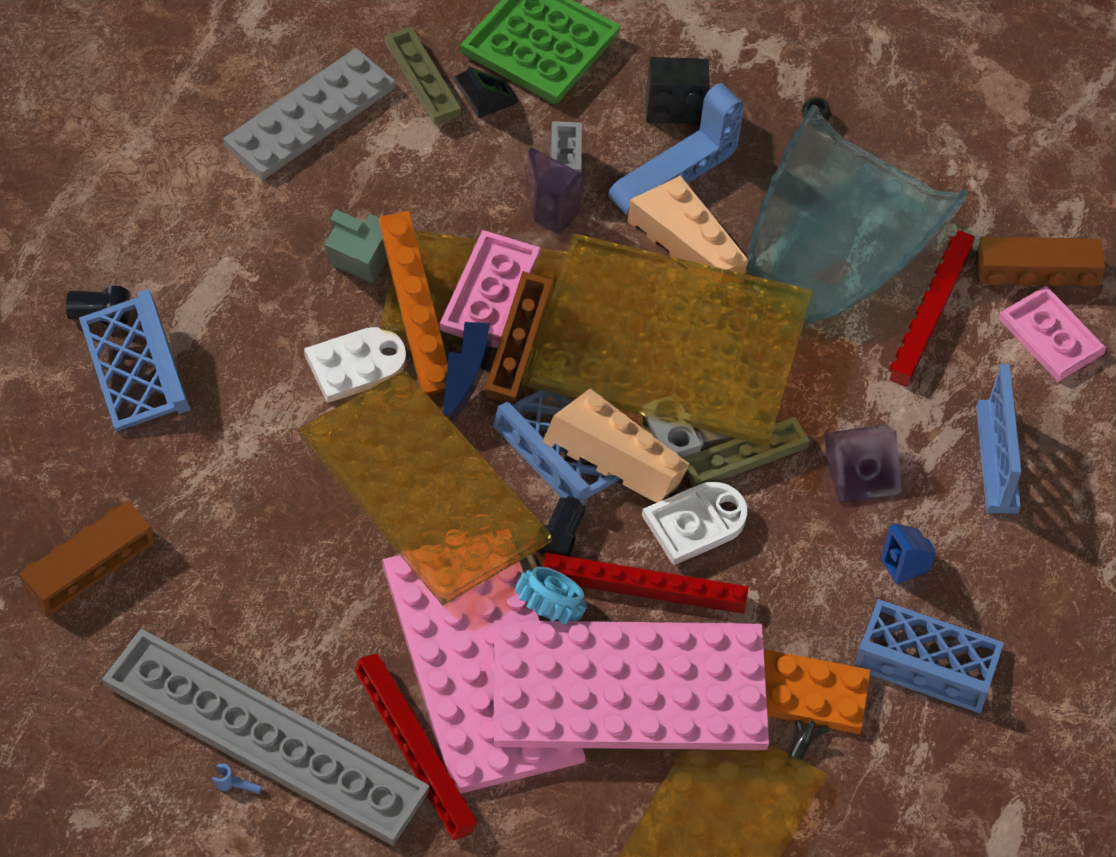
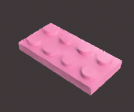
[440,230,541,349]

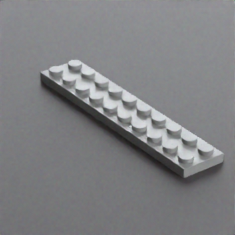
[102,629,430,846]

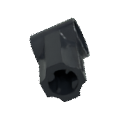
[66,286,131,326]
[535,496,586,557]

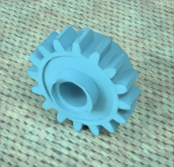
[515,567,587,625]

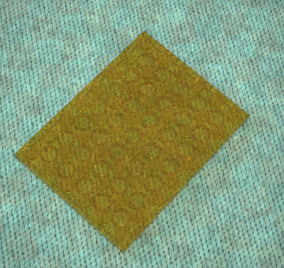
[522,233,813,446]

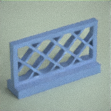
[79,289,191,432]
[976,364,1021,514]
[493,383,621,505]
[854,599,1004,714]

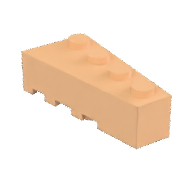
[627,176,748,294]
[542,389,690,503]

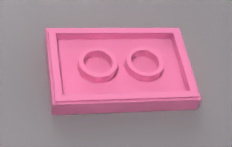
[998,286,1106,382]

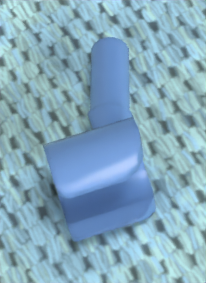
[212,764,262,794]

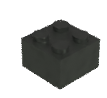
[645,57,710,125]

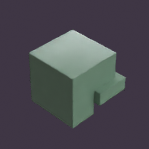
[324,209,388,284]

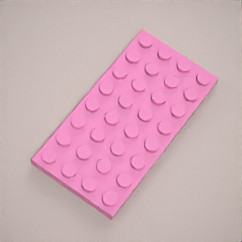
[383,530,585,794]
[494,620,769,750]

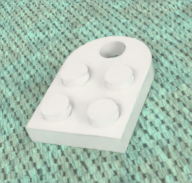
[304,327,406,404]
[642,482,747,566]

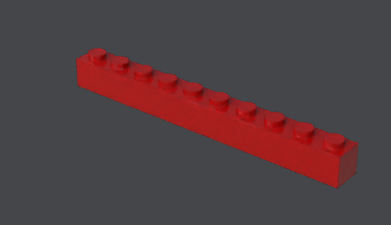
[888,230,976,387]
[543,553,749,614]
[354,653,477,841]

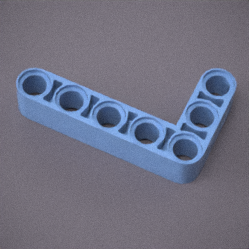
[608,83,744,216]

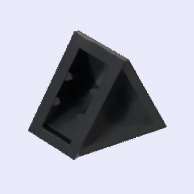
[452,67,519,118]

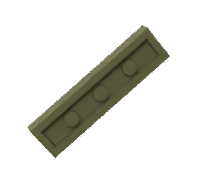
[385,27,461,125]
[683,417,810,487]

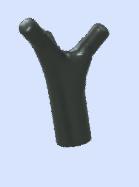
[788,720,830,764]

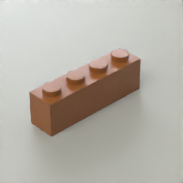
[976,236,1105,287]
[485,271,553,405]
[19,501,154,617]

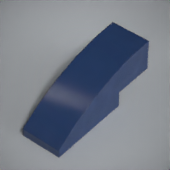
[443,322,493,421]

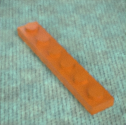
[378,211,448,396]

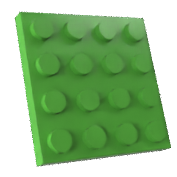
[460,0,621,105]

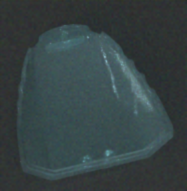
[747,104,968,322]

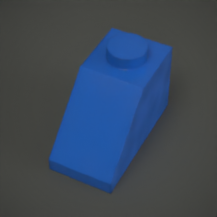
[880,523,935,585]

